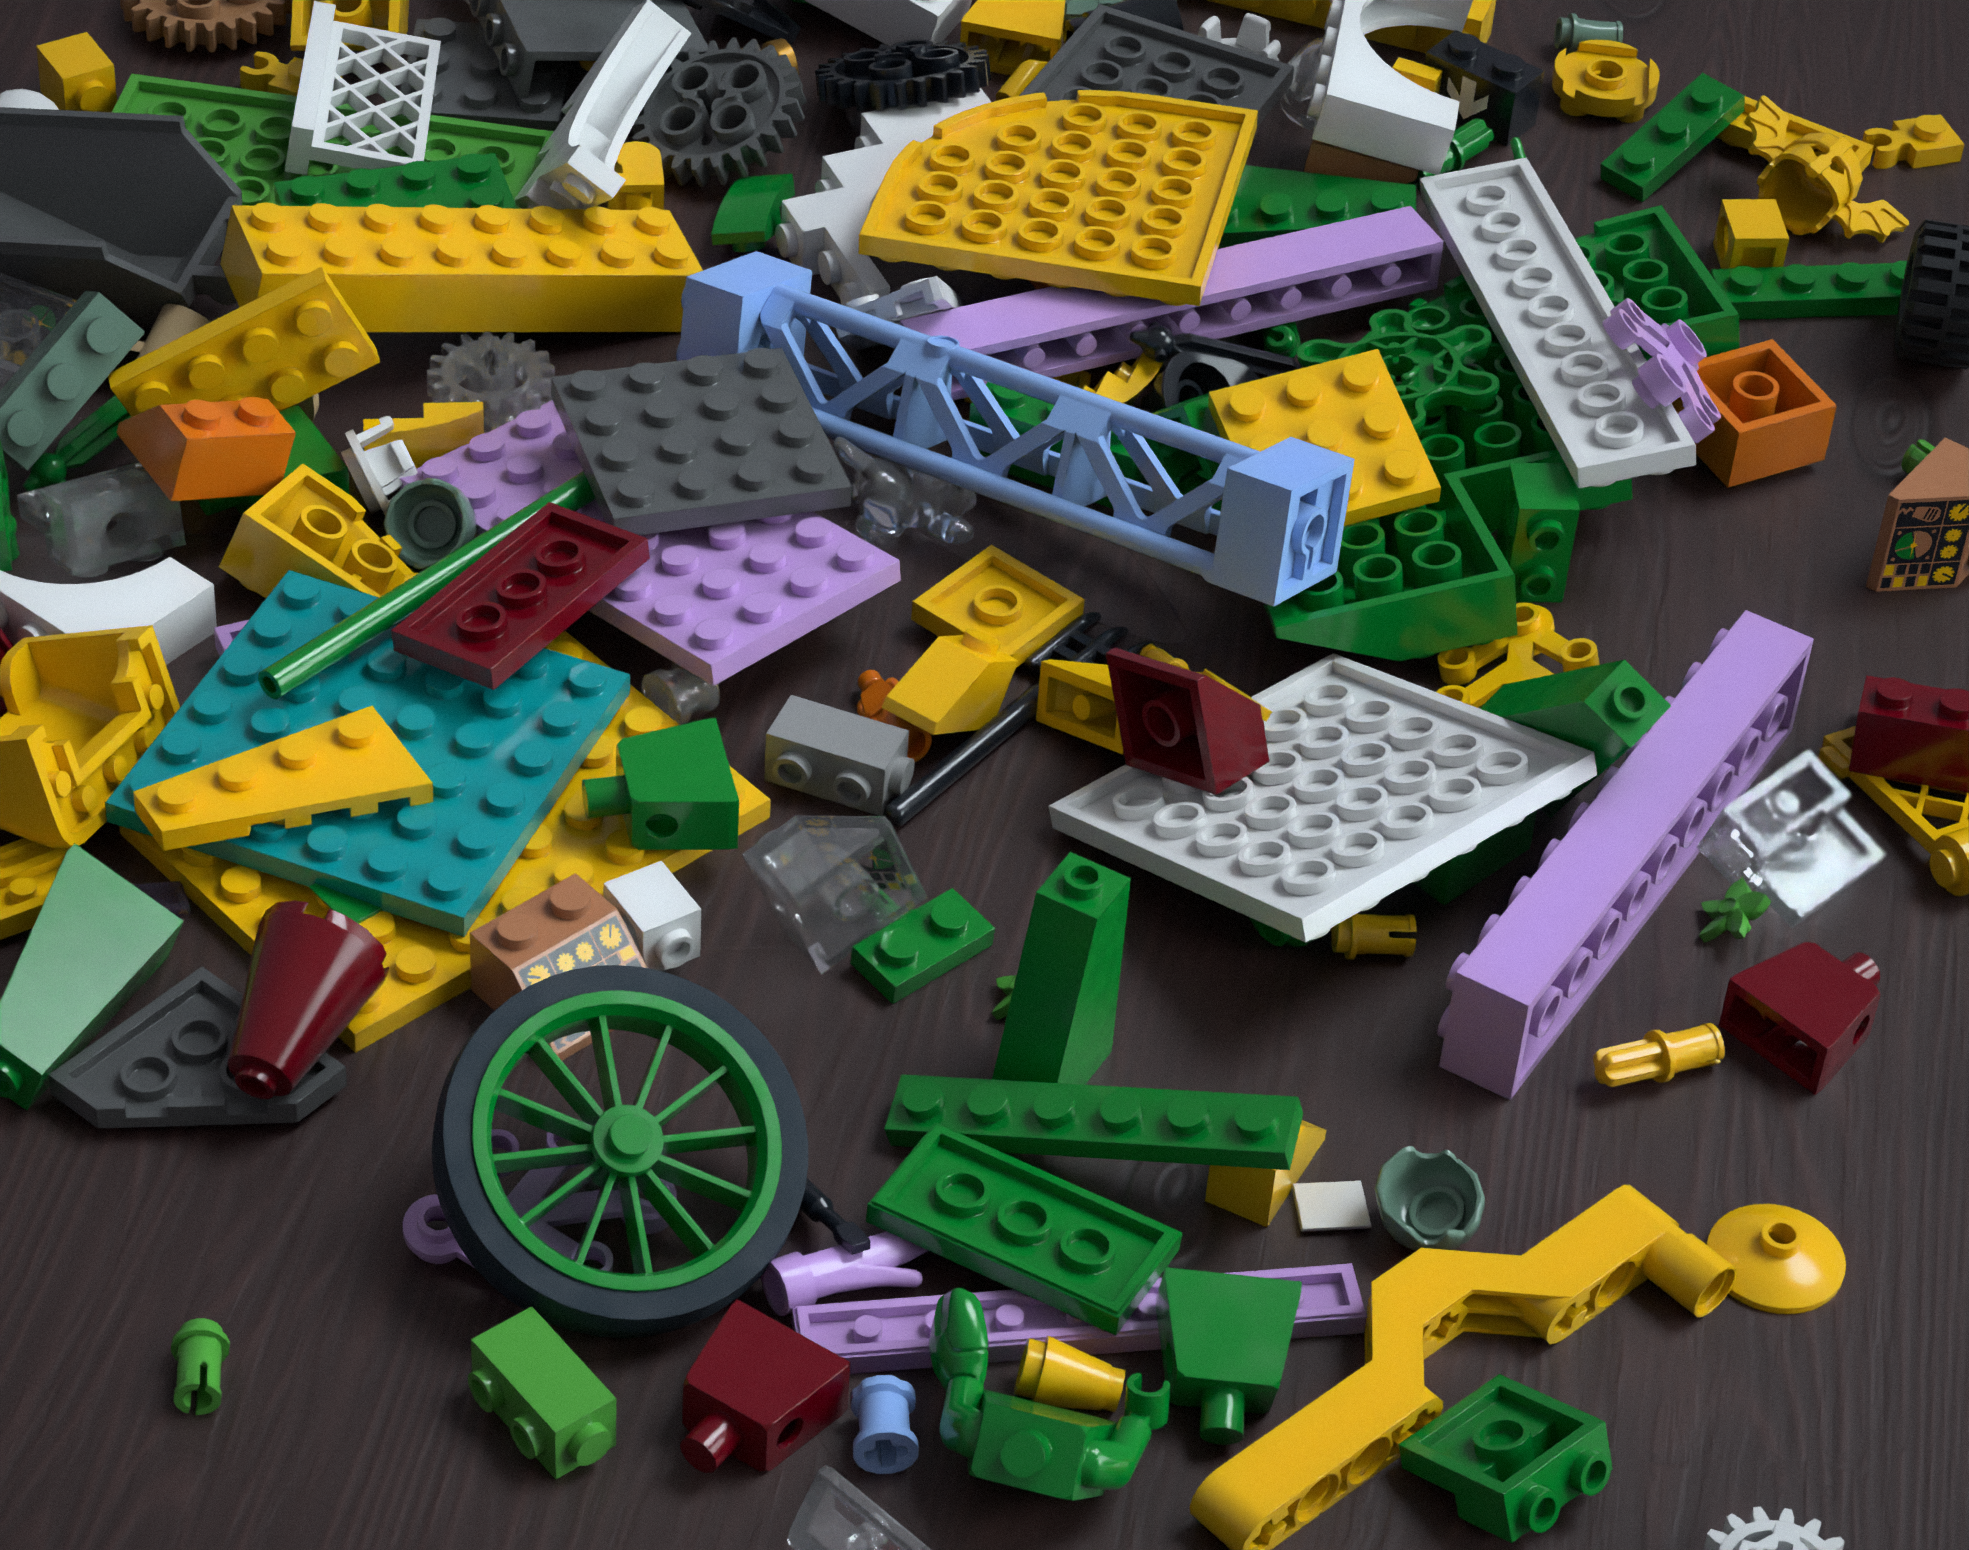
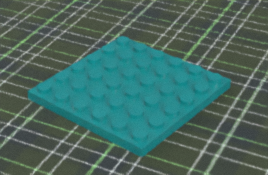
[105,570,630,937]

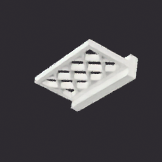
[285,1,441,175]

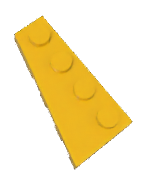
[133,706,433,851]

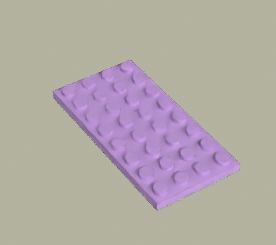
[400,400,901,686]

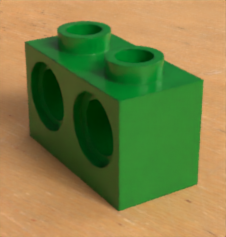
[1496,463,1580,602]

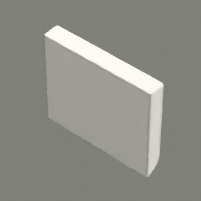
[1292,1181,1371,1232]

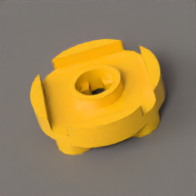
[1552,40,1660,123]

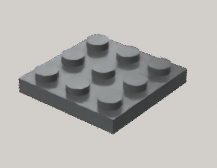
[400,18,574,131]

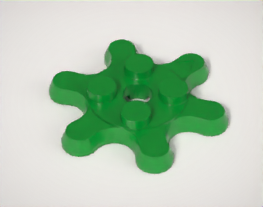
[1296,309,1500,436]

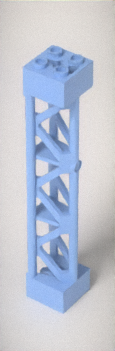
[676,251,1355,606]

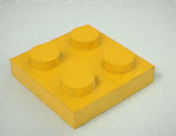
[911,544,1085,668]

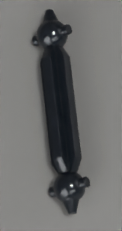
[1130,322,1302,379]

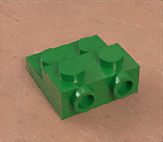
[1398,1374,1613,1543]

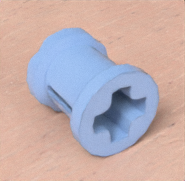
[850,1375,919,1474]

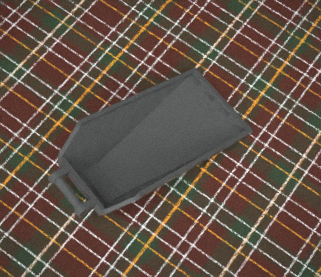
[0,107,242,329]

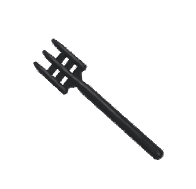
[884,612,1155,827]

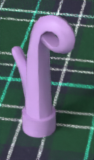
[761,1231,929,1316]

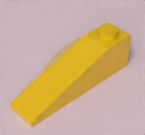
[219,464,418,598]

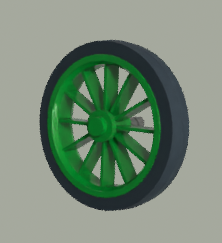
[432,965,808,1338]

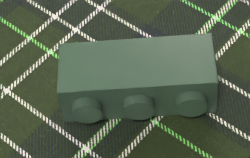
[0,291,145,471]

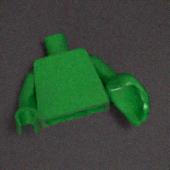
[929,1288,1170,1501]

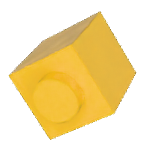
[36,32,117,112]

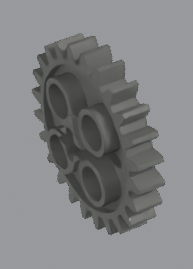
[632,38,807,187]

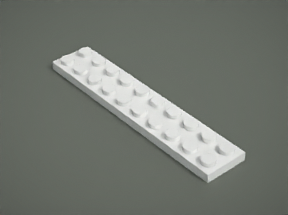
[1420,157,1696,488]

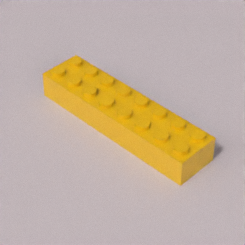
[220,203,703,332]

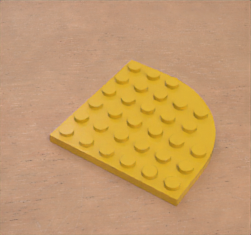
[858,90,1258,306]

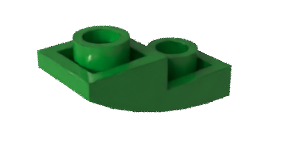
[711,173,795,252]

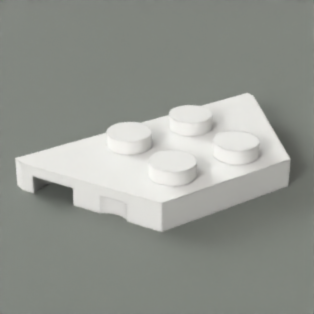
[836,276,967,350]

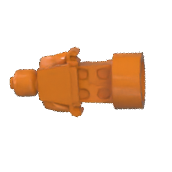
[857,670,932,763]

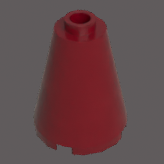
[227,900,389,1099]

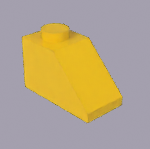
[882,629,1019,735]
[1036,659,1124,755]
[1205,1120,1326,1227]

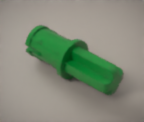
[1407,119,1494,190]

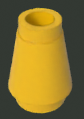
[1014,1335,1125,1412]

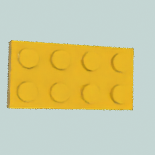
[108,266,380,417]

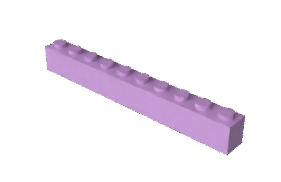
[900,206,1444,400]

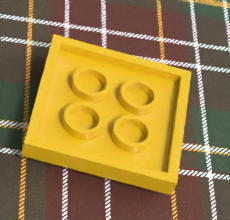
[1208,349,1441,526]

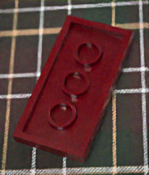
[391,502,650,690]

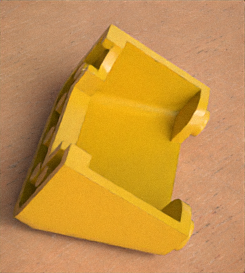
[0,625,180,848]

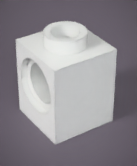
[603,861,701,971]

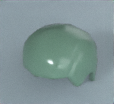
[383,478,477,570]
[1375,1146,1485,1251]

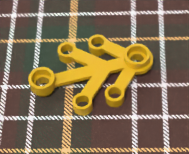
[1436,602,1600,708]

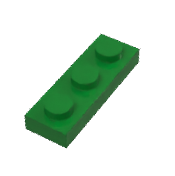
[1600,72,1745,203]

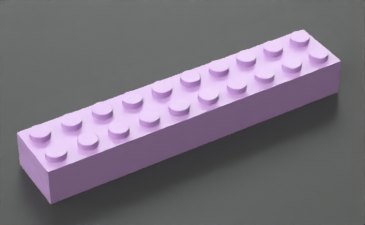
[1437,610,1814,1100]

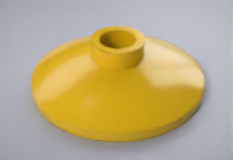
[1707,1204,1846,1314]

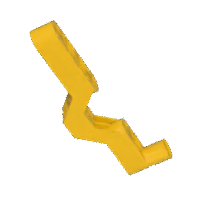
[1189,1185,1737,1550]

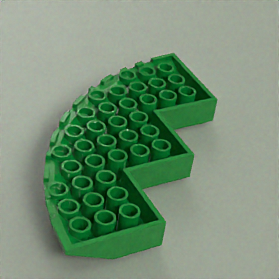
[1264,205,1740,661]

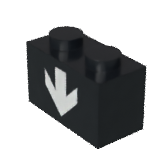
[1425,30,1545,147]

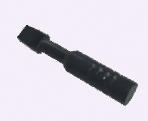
[800,1178,870,1255]

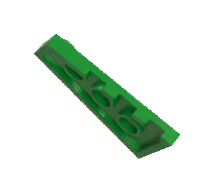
[1218,165,1418,249]

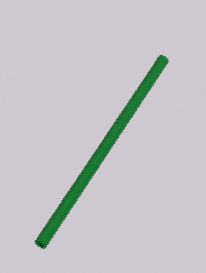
[258,471,595,699]

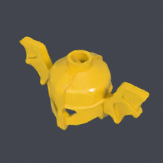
[1744,95,1909,243]

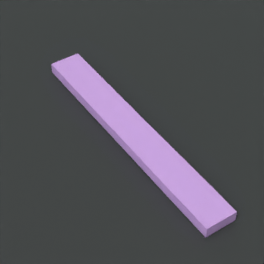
[791,1263,1367,1374]

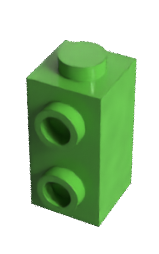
[468,1306,617,1480]

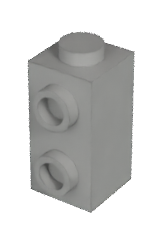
[764,695,915,817]

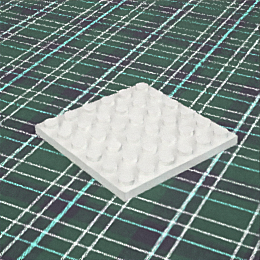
[1049,653,1597,942]

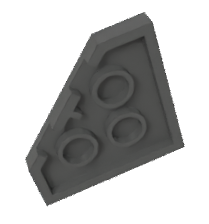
[48,966,347,1128]

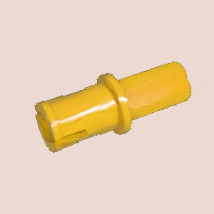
[1593,1023,1725,1087]

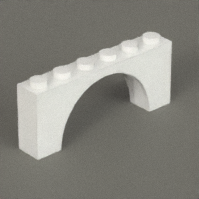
[1307,0,1473,175]
[0,557,217,665]

